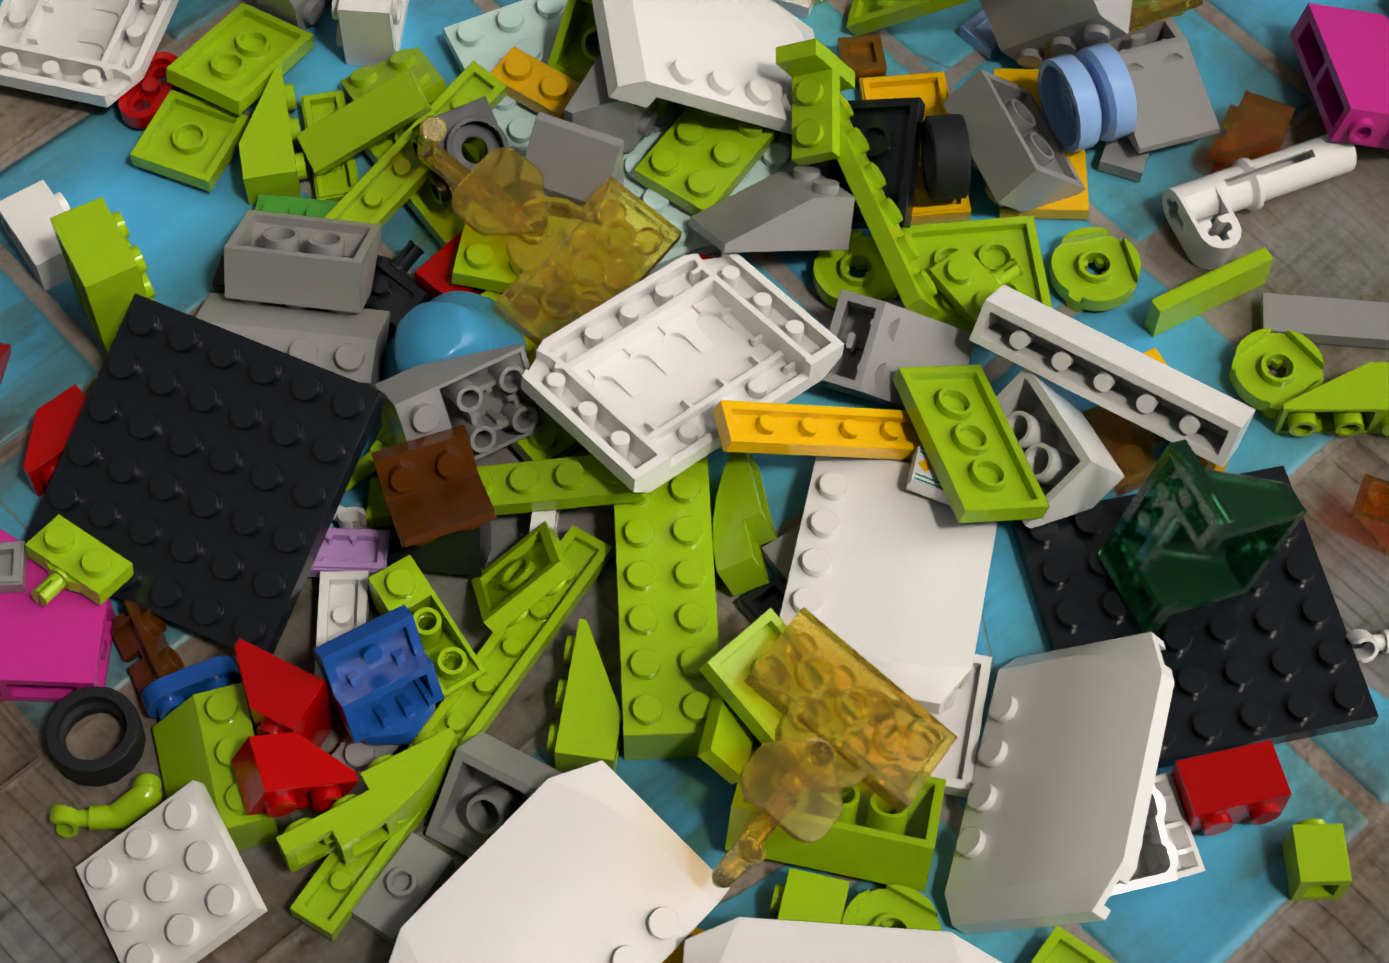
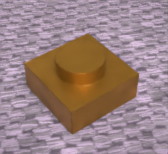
[837,34,887,81]

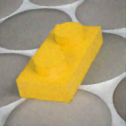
[491,46,581,120]

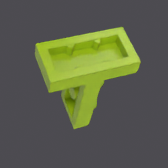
[776,38,855,166]

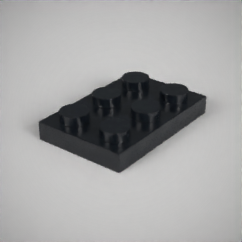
[827,97,925,229]

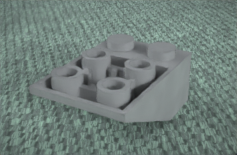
[1108,14,1220,154]
[817,289,975,410]
[374,343,549,461]

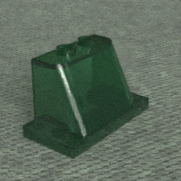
[1098,439,1307,633]

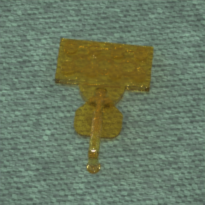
[417,115,682,347]
[711,607,958,888]

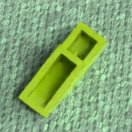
[713,452,778,596]

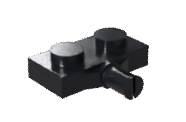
[366,240,432,328]

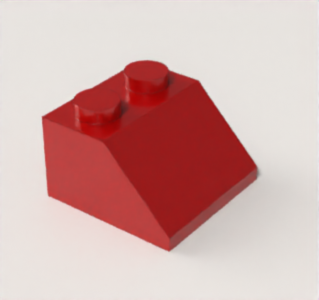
[234,638,336,748]

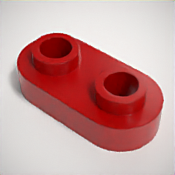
[118,52,181,129]

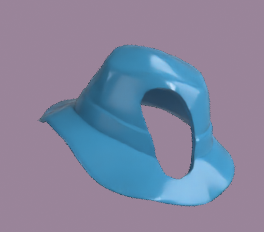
[383,291,527,380]

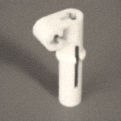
[1162,133,1357,270]

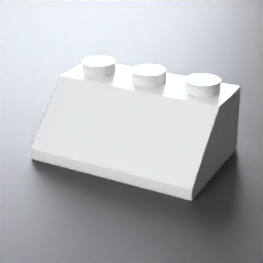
[996,368,1125,528]

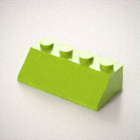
[725,740,946,892]

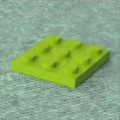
[901,215,1052,344]

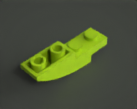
[276,727,458,873]

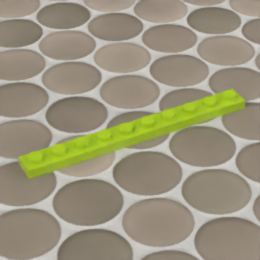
[290,525,613,941]

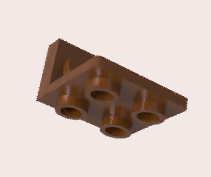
[371,425,496,547]

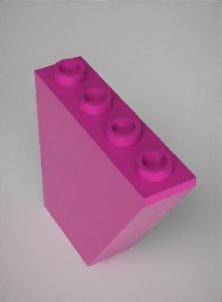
[1289,3,1389,149]
[0,529,116,703]

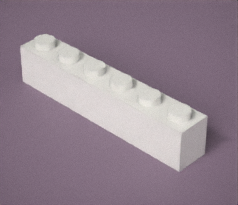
[969,285,1256,468]

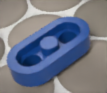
[141,656,241,720]

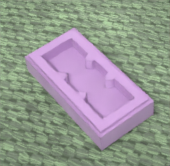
[308,528,392,578]

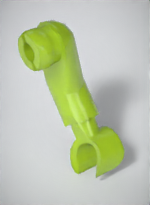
[49,773,162,839]

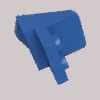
[314,604,444,745]

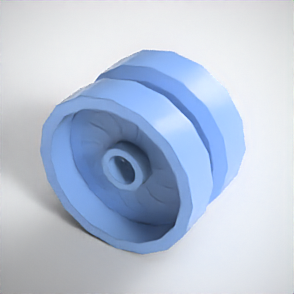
[1038,42,1137,153]

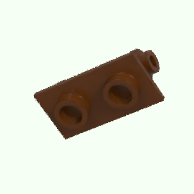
[111,600,185,697]

